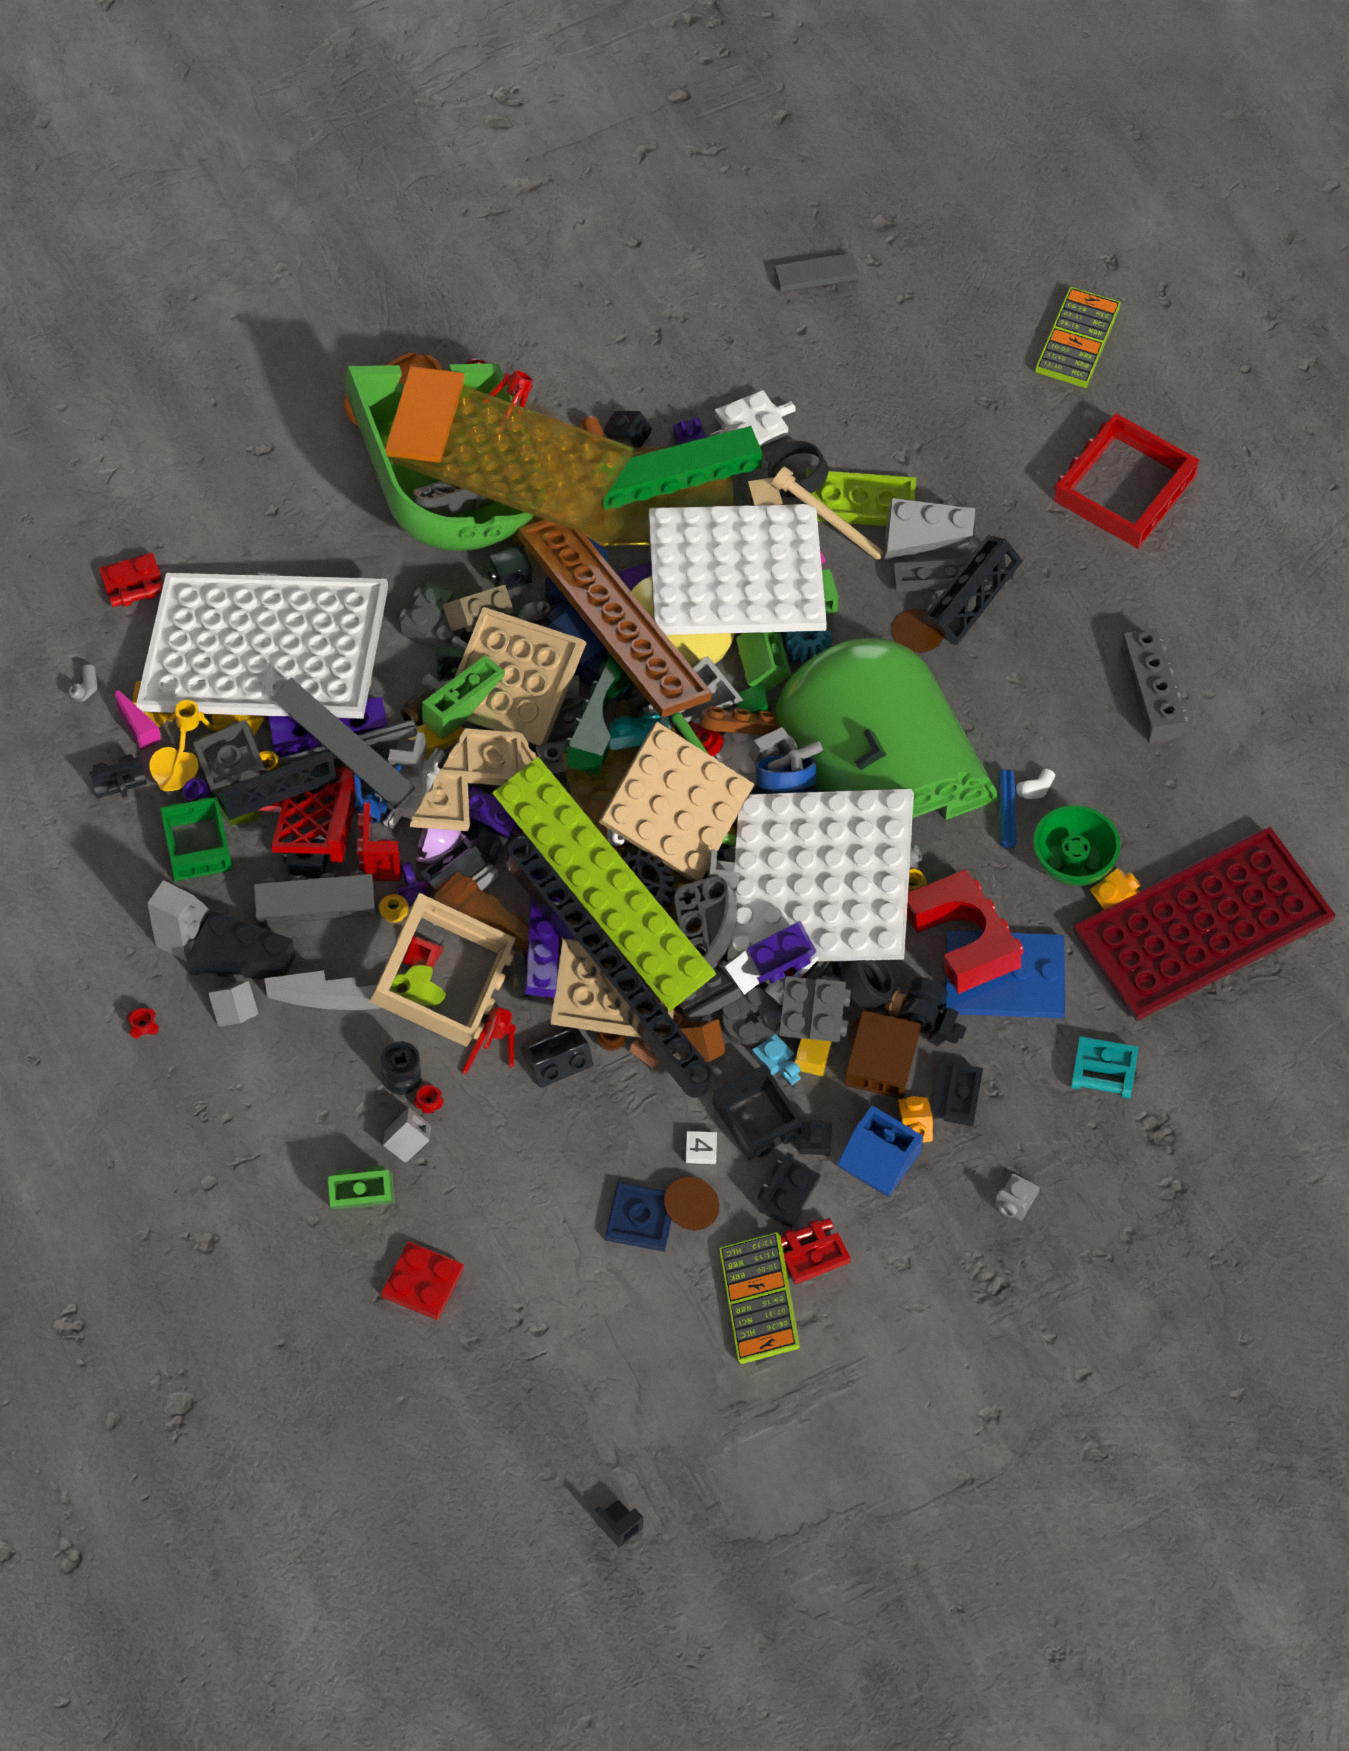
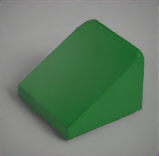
[737,684,768,713]

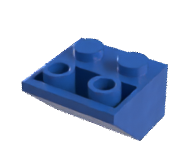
[837,1105,923,1197]

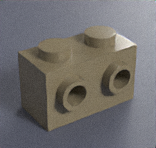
[443,585,514,633]

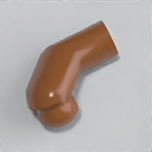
[579,415,604,455]

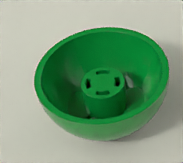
[1033,805,1120,886]

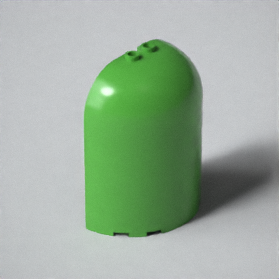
[344,364,546,551]
[774,638,998,820]

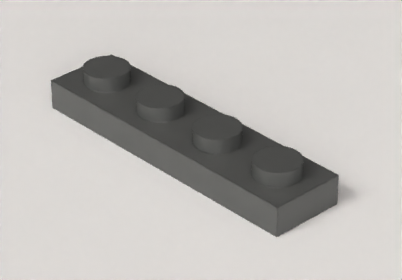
[893,556,1008,592]

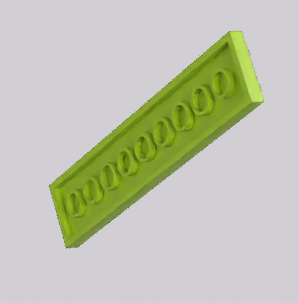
[492,757,716,1011]

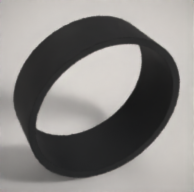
[768,441,828,498]

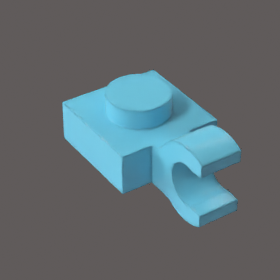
[752,1034,801,1086]

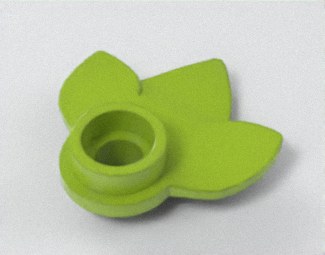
[389,965,446,1007]

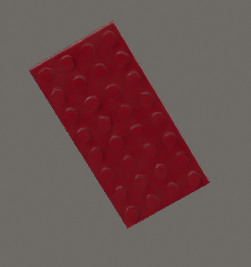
[1073,826,1336,1022]

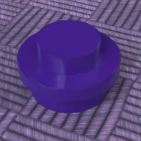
[183,778,210,803]

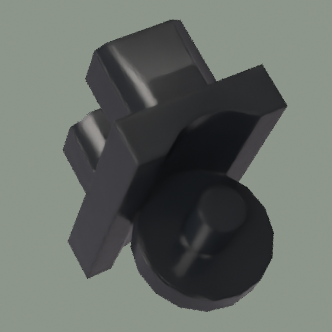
[90,754,147,799]

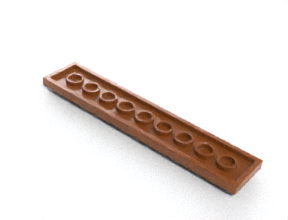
[517,513,712,718]

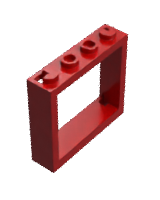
[1053,413,1200,549]

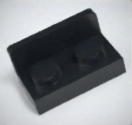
[521,1027,594,1088]
[757,1152,821,1228]

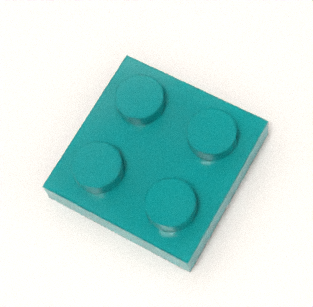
[609,711,669,750]

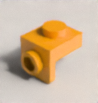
[1090,868,1140,910]
[898,1096,933,1142]

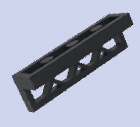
[922,535,1023,645]
[217,750,337,820]

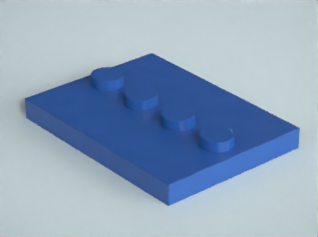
[945,930,1065,1018]

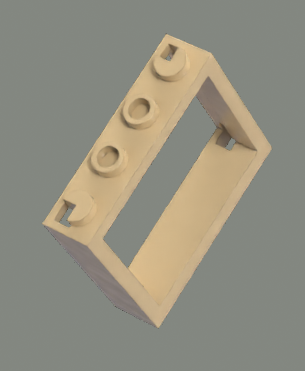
[369,893,516,1047]

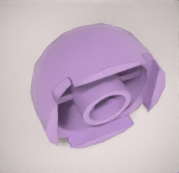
[416,828,466,864]

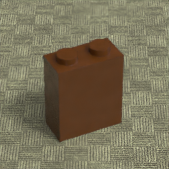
[845,1010,921,1099]

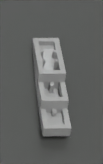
[265,970,382,1010]

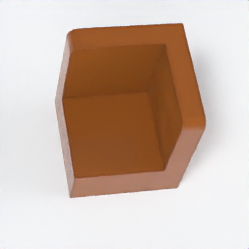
[680,1019,726,1062]

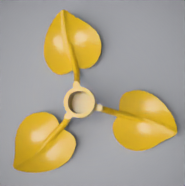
[133,681,264,791]

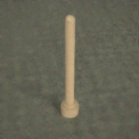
[771,466,884,560]

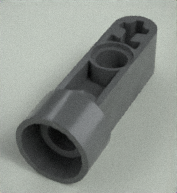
[412,468,497,517]

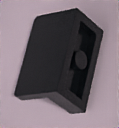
[420,837,485,899]

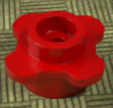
[127,1008,159,1039]

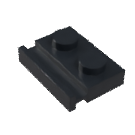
[931,1061,983,1126]

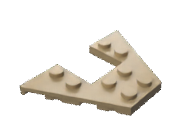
[410,728,537,835]

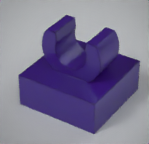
[673,417,707,445]

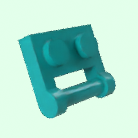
[1071,1036,1139,1099]

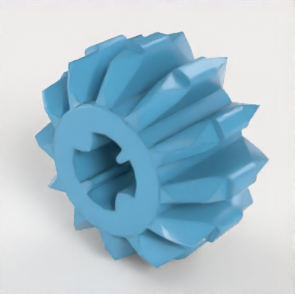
[785,630,833,665]

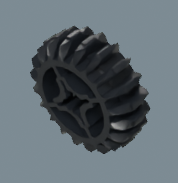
[620,848,675,911]

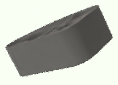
[674,876,738,969]

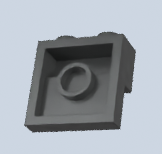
[399,582,468,651]
[193,720,267,795]
[779,976,851,1043]

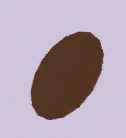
[892,608,944,653]
[664,1177,720,1231]

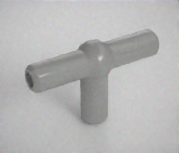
[767,741,823,772]

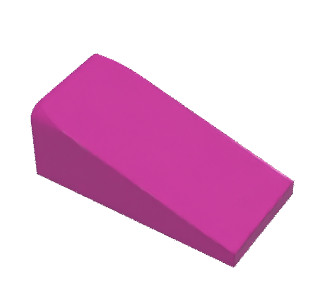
[114,690,161,750]

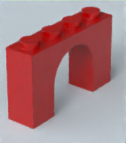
[907,869,1024,994]

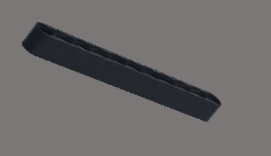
[506,837,712,1098]

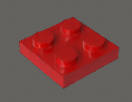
[381,1241,464,1321]

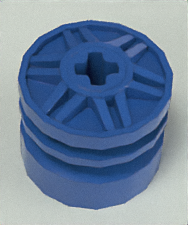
[755,754,818,794]

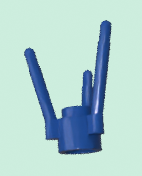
[354,764,402,824]

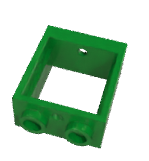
[160,797,232,881]

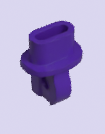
[398,862,428,906]

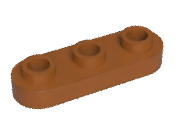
[698,706,779,735]

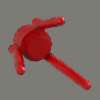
[481,370,534,438]
[462,1007,516,1074]

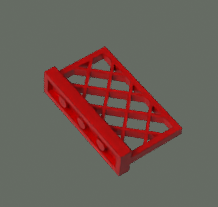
[271,766,362,862]

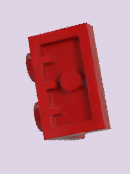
[357,802,401,881]

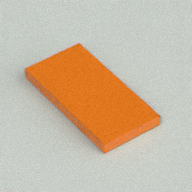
[385,366,465,463]

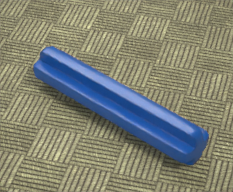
[998,769,1017,848]

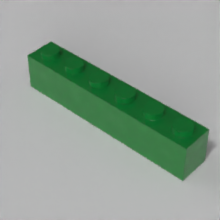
[593,426,762,510]

